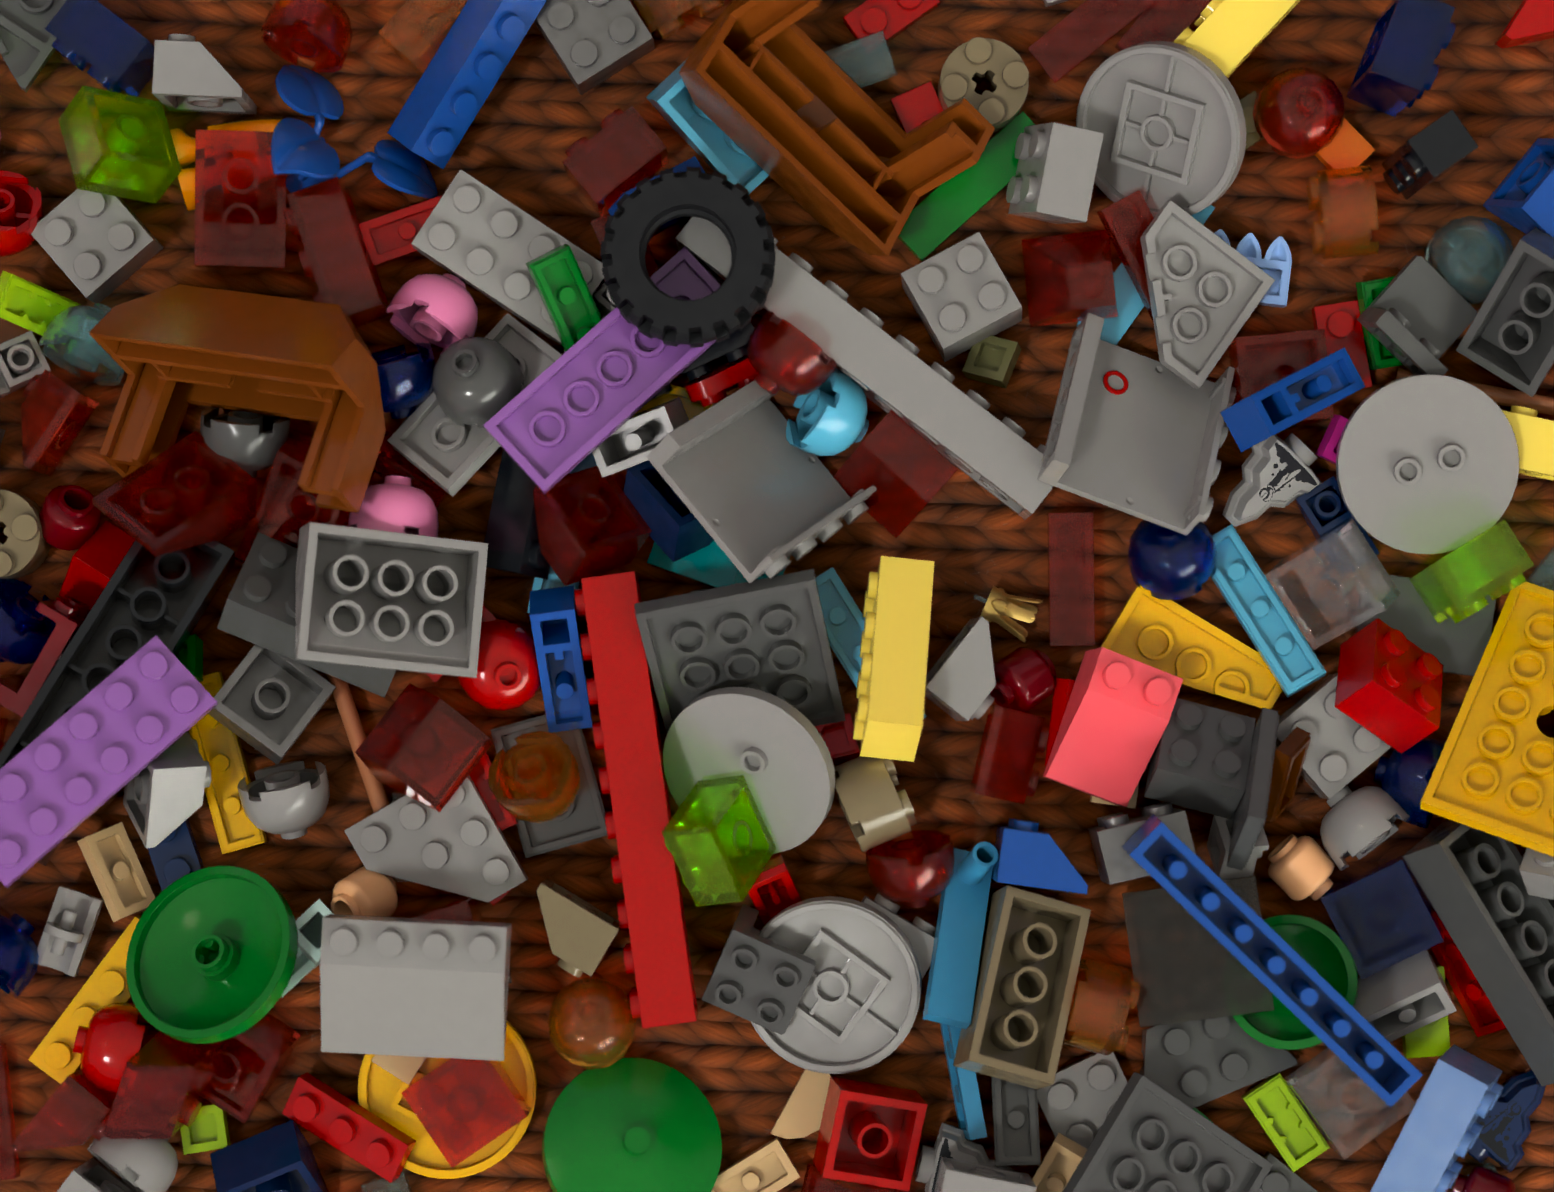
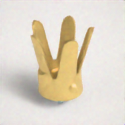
[974,586,1043,642]

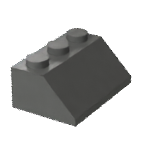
[1456,227,1554,397]

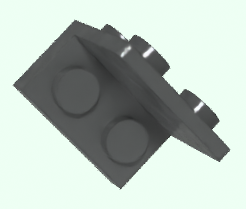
[1357,255,1478,375]
[701,904,816,1035]

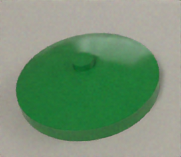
[126,866,298,1044]
[542,1058,722,1192]

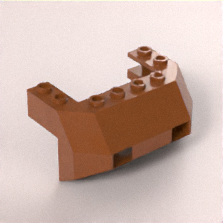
[679,0,995,256]
[89,284,386,513]

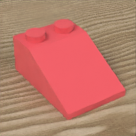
[1043,647,1183,808]

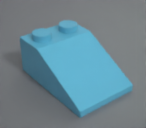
[646,59,769,194]

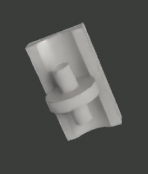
[33,885,104,977]

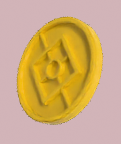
[358,1021,537,1179]

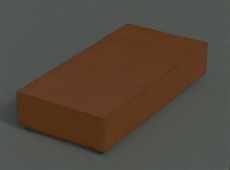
[1266,727,1311,823]

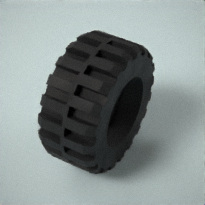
[600,167,775,348]

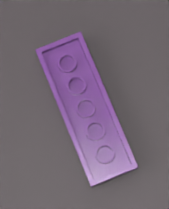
[483,247,721,494]
[0,636,218,888]

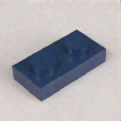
[148,819,204,891]

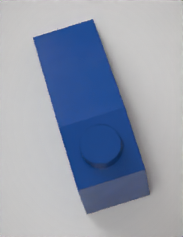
[1220,347,1366,452]
[529,585,593,733]

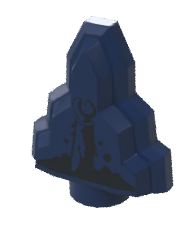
[1467,1069,1546,1173]

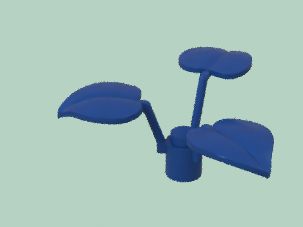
[271,65,437,202]

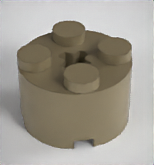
[938,37,1029,133]
[0,489,51,580]
[834,756,917,852]

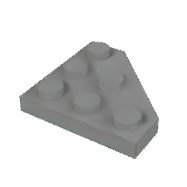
[1140,200,1275,389]
[344,763,529,902]

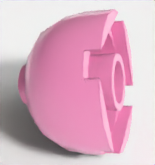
[387,273,478,355]
[348,475,439,537]

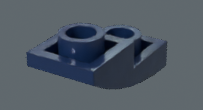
[1295,476,1380,579]

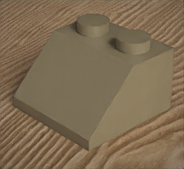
[536,878,620,978]

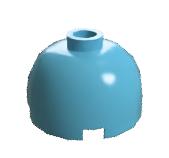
[786,365,869,456]

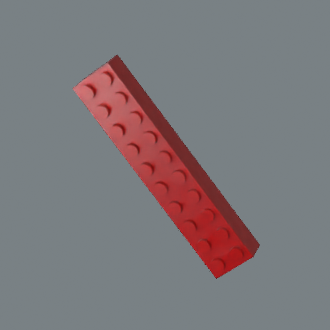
[574,571,698,1029]

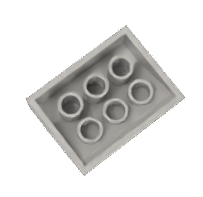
[295,522,488,678]
[320,914,512,1061]

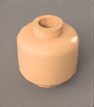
[1267,834,1335,901]
[331,866,398,917]

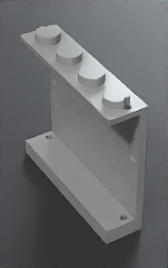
[1037,312,1236,536]
[646,367,877,583]

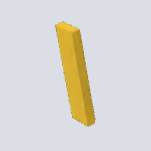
[188,672,267,854]

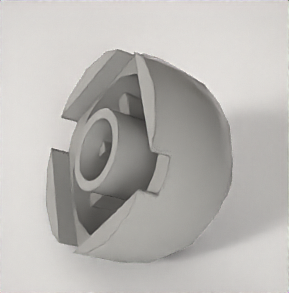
[237,761,330,840]
[1320,786,1412,871]
[87,1118,178,1192]

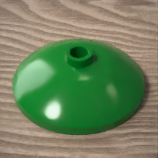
[1223,915,1358,1050]

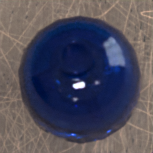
[371,343,436,419]
[1127,520,1218,600]
[0,578,56,665]
[1374,738,1445,829]
[0,913,39,998]

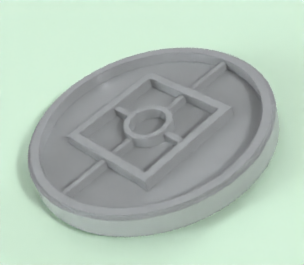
[1076,41,1246,219]
[1336,374,1519,554]
[663,687,836,854]
[751,896,922,1074]

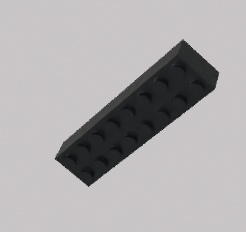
[0,506,236,866]

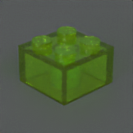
[58,85,181,204]
[1410,519,1534,624]
[662,775,776,907]

